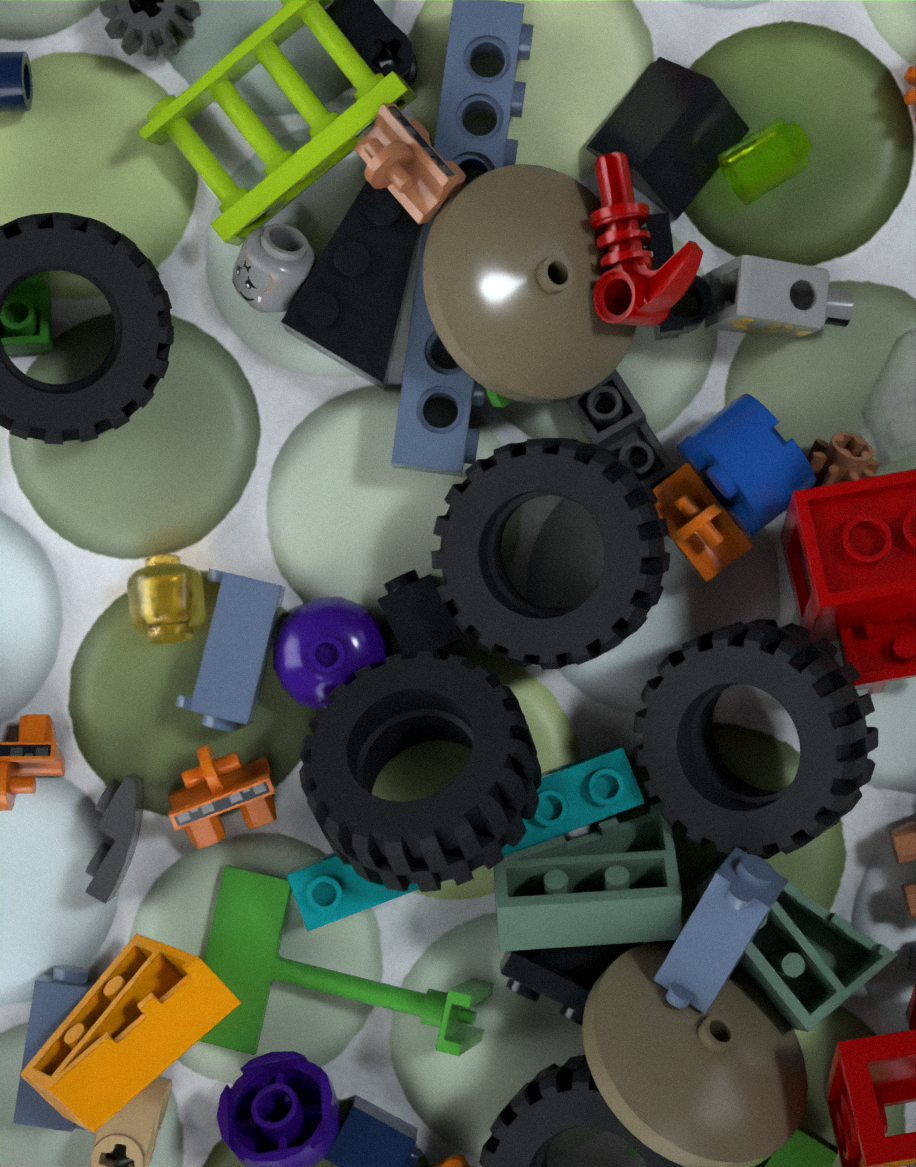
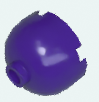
[273,597,389,710]
[217,1051,341,1167]

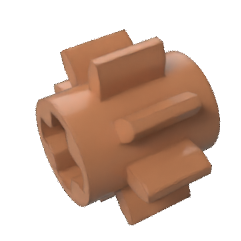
[807,432,880,488]

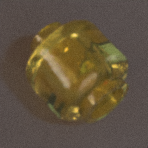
[127,554,206,645]

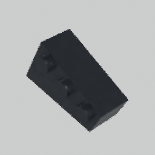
[281,181,423,391]

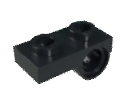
[640,212,713,341]

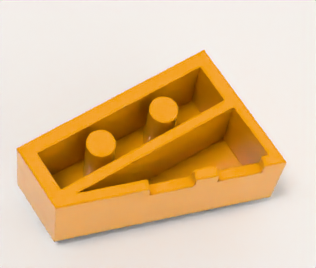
[19,933,241,1133]

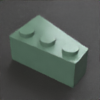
[493,802,682,952]
[681,855,898,1032]

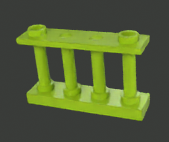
[138,0,417,246]

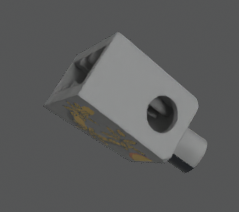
[705,254,854,338]

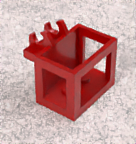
[780,469,916,694]
[824,983,916,1167]

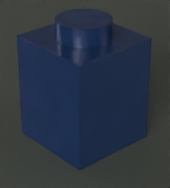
[325,1095,422,1167]

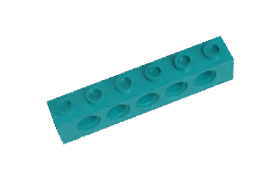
[286,744,644,932]

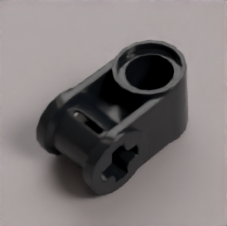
[324,0,418,87]

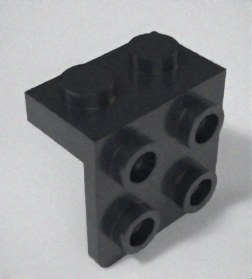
[500,942,643,1026]

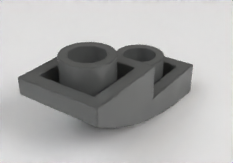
[565,368,677,489]
[85,773,144,904]

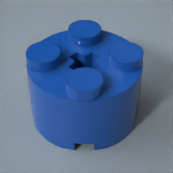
[677,393,817,537]

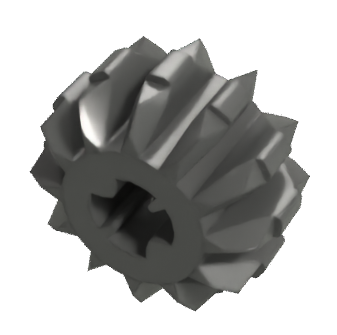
[99,0,201,61]

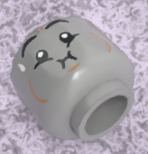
[232,223,316,312]

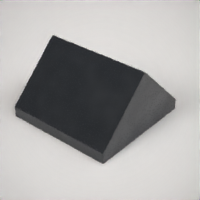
[586,57,750,221]

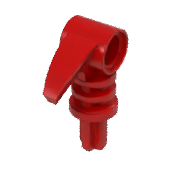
[590,152,703,327]

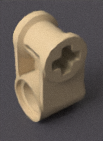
[90,1076,172,1167]

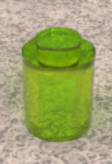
[717,117,812,205]

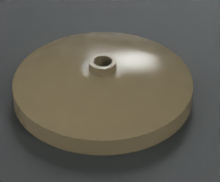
[422,164,636,404]
[582,940,808,1167]

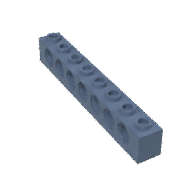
[391,0,534,477]

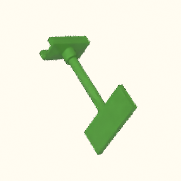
[198,865,494,1056]

